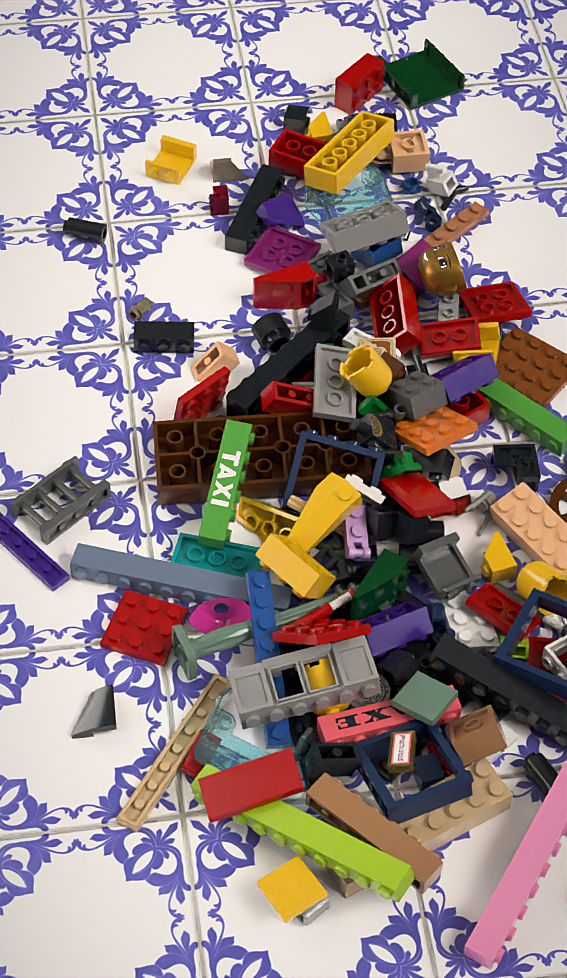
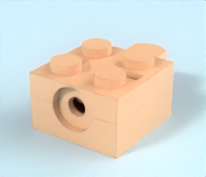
[372,130,430,173]

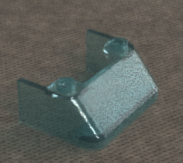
[304,162,393,223]
[194,687,313,771]

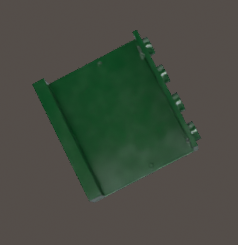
[376,38,465,110]

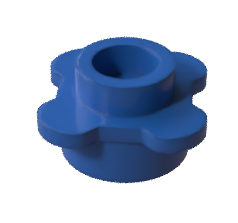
[401,177,421,194]

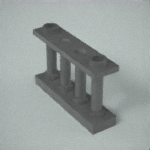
[10,455,111,545]

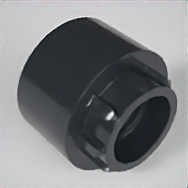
[251,312,291,353]

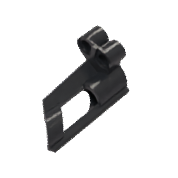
[335,520,445,574]

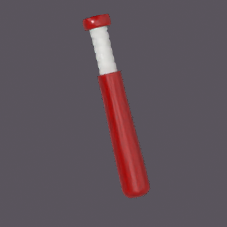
[278,587,355,643]

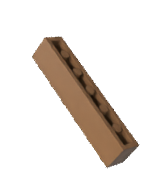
[305,772,444,895]

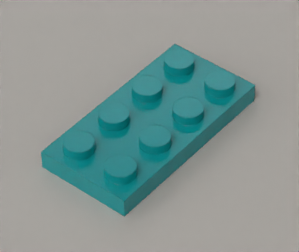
[170,532,262,578]

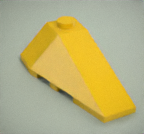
[288,472,362,553]
[235,496,300,543]

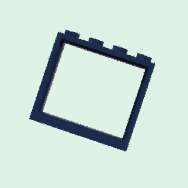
[280,429,385,517]
[494,588,567,700]
[356,720,474,824]

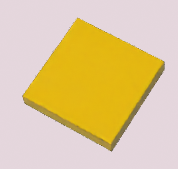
[256,855,327,924]

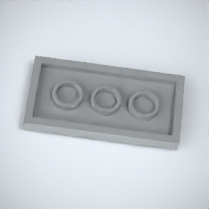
[313,343,356,423]

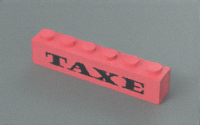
[316,685,462,744]

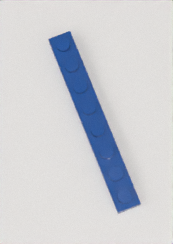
[246,571,291,749]

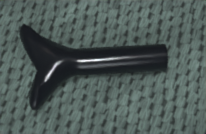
[440,185,469,211]

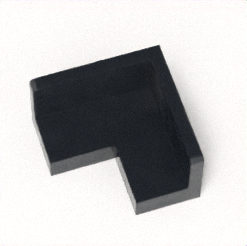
[490,444,541,492]

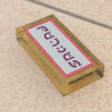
[388,730,417,773]

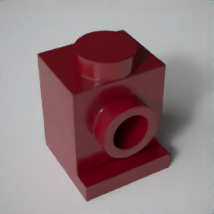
[209,185,229,216]

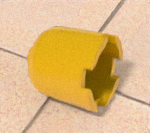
[339,344,392,397]
[516,561,567,615]
[304,658,350,716]

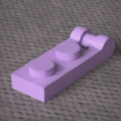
[343,505,371,561]

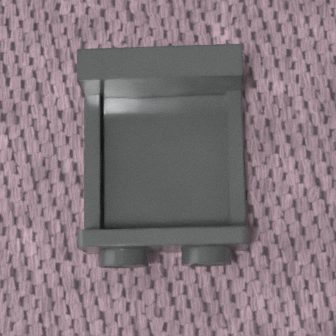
[413,531,482,601]

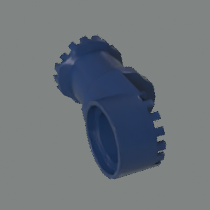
[413,196,442,232]
[426,602,455,644]

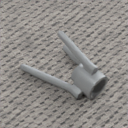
[455,490,498,537]

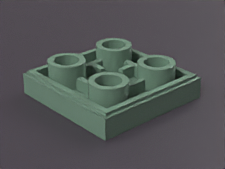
[392,671,458,727]

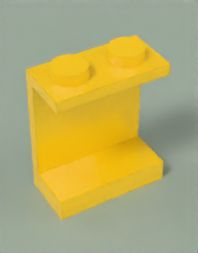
[145,135,197,185]
[453,322,501,365]

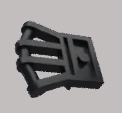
[283,542,352,605]

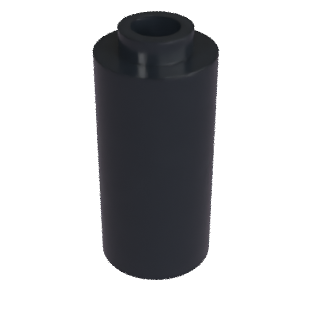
[63,217,107,243]
[523,752,558,796]

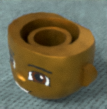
[418,242,467,296]

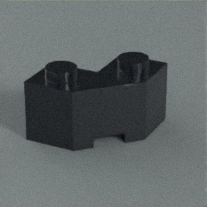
[366,505,428,547]

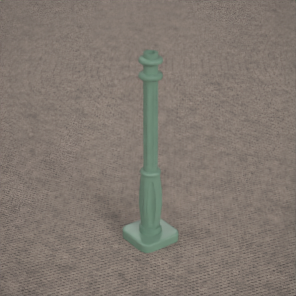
[172,583,359,681]

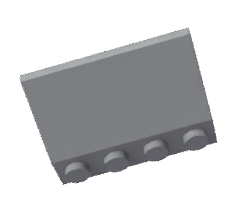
[318,199,410,254]

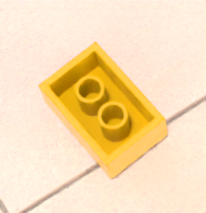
[255,533,336,600]

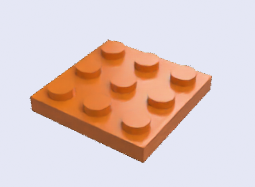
[394,406,478,456]

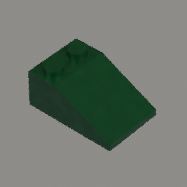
[350,548,409,621]

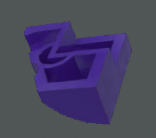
[256,192,305,229]

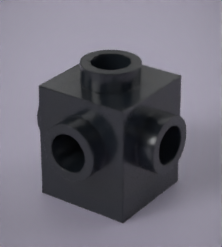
[325,250,357,283]

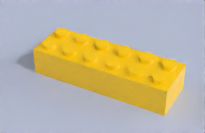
[304,110,394,195]

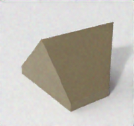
[209,157,249,183]

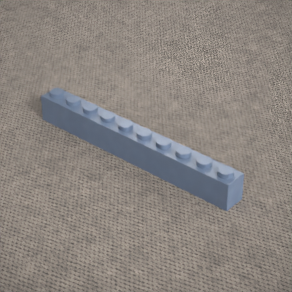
[70,543,293,614]

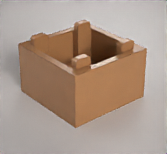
[447,704,508,767]

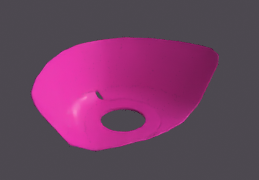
[189,598,251,634]

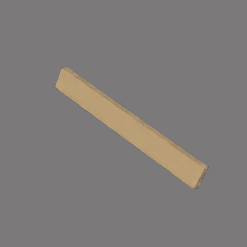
[116,673,232,833]

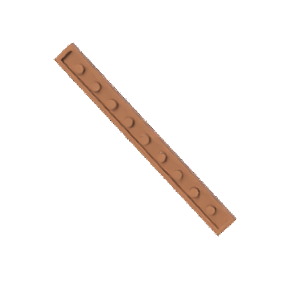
[352,201,489,309]

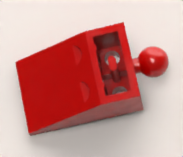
[253,261,328,310]

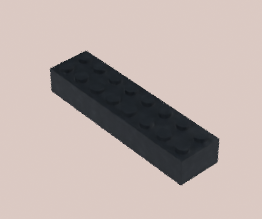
[226,309,351,416]

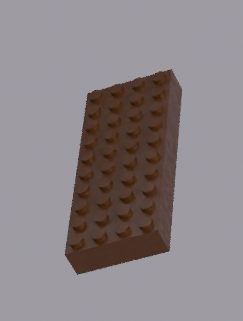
[152,408,373,505]

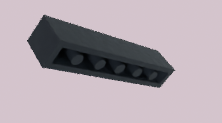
[225,164,285,255]

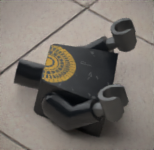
[350,404,411,463]

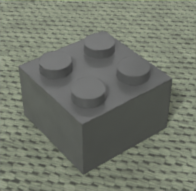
[387,371,448,421]

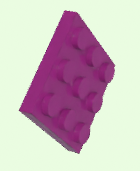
[244,226,321,274]

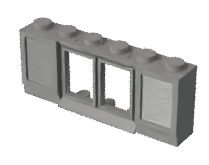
[227,635,381,729]

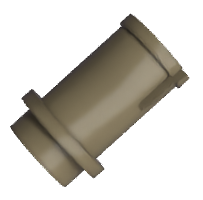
[129,297,153,320]

